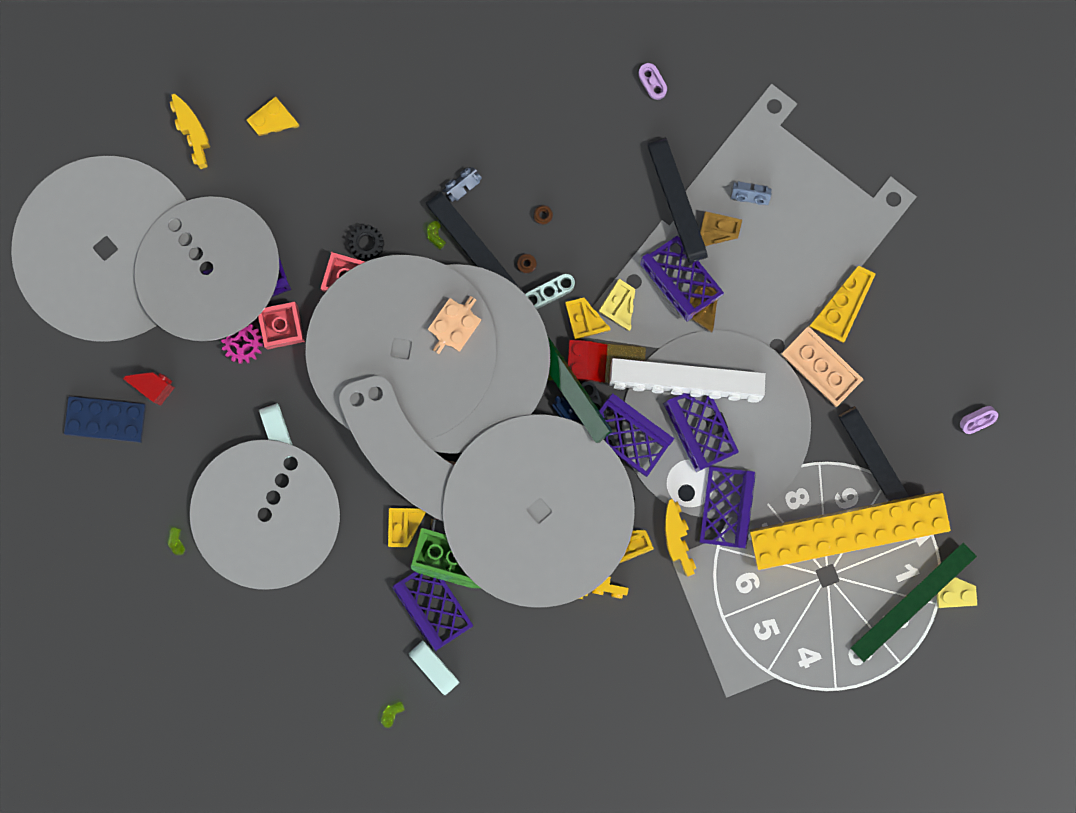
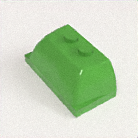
[411,528,481,588]

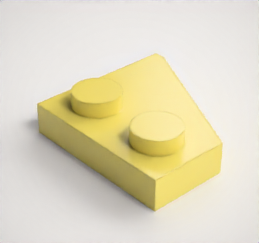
[598,279,635,331]
[936,577,977,608]

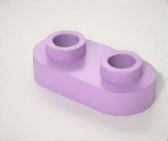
[639,63,667,100]
[960,406,998,434]

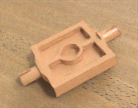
[428,296,482,354]

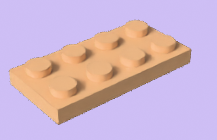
[781,326,863,407]

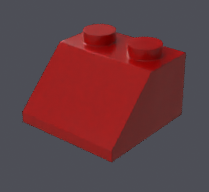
[568,340,607,383]
[123,372,175,406]

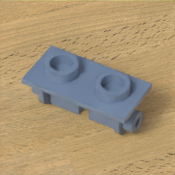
[443,167,482,202]
[731,181,772,205]

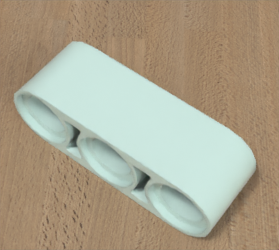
[525,274,575,309]
[259,403,292,459]
[408,640,460,695]

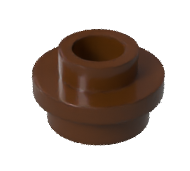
[534,205,553,225]
[518,254,537,273]

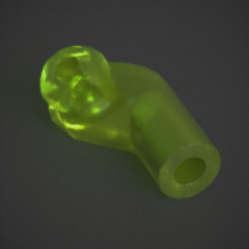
[427,221,447,250]
[168,527,185,555]
[381,702,405,728]

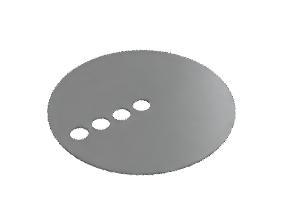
[135,196,279,341]
[190,440,340,589]

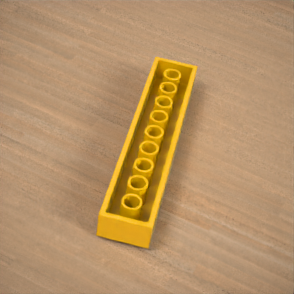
[749,491,951,570]

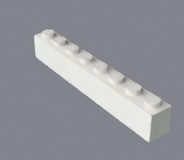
[609,358,766,402]

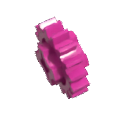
[221,324,264,364]

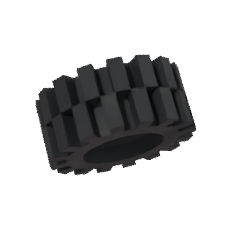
[349,225,384,261]

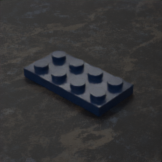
[64,396,146,443]

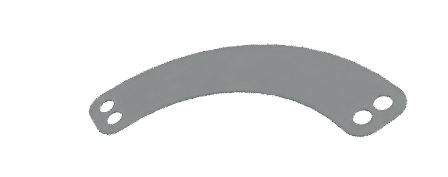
[339,376,552,524]

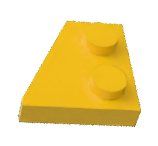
[247,97,299,136]
[565,297,611,340]

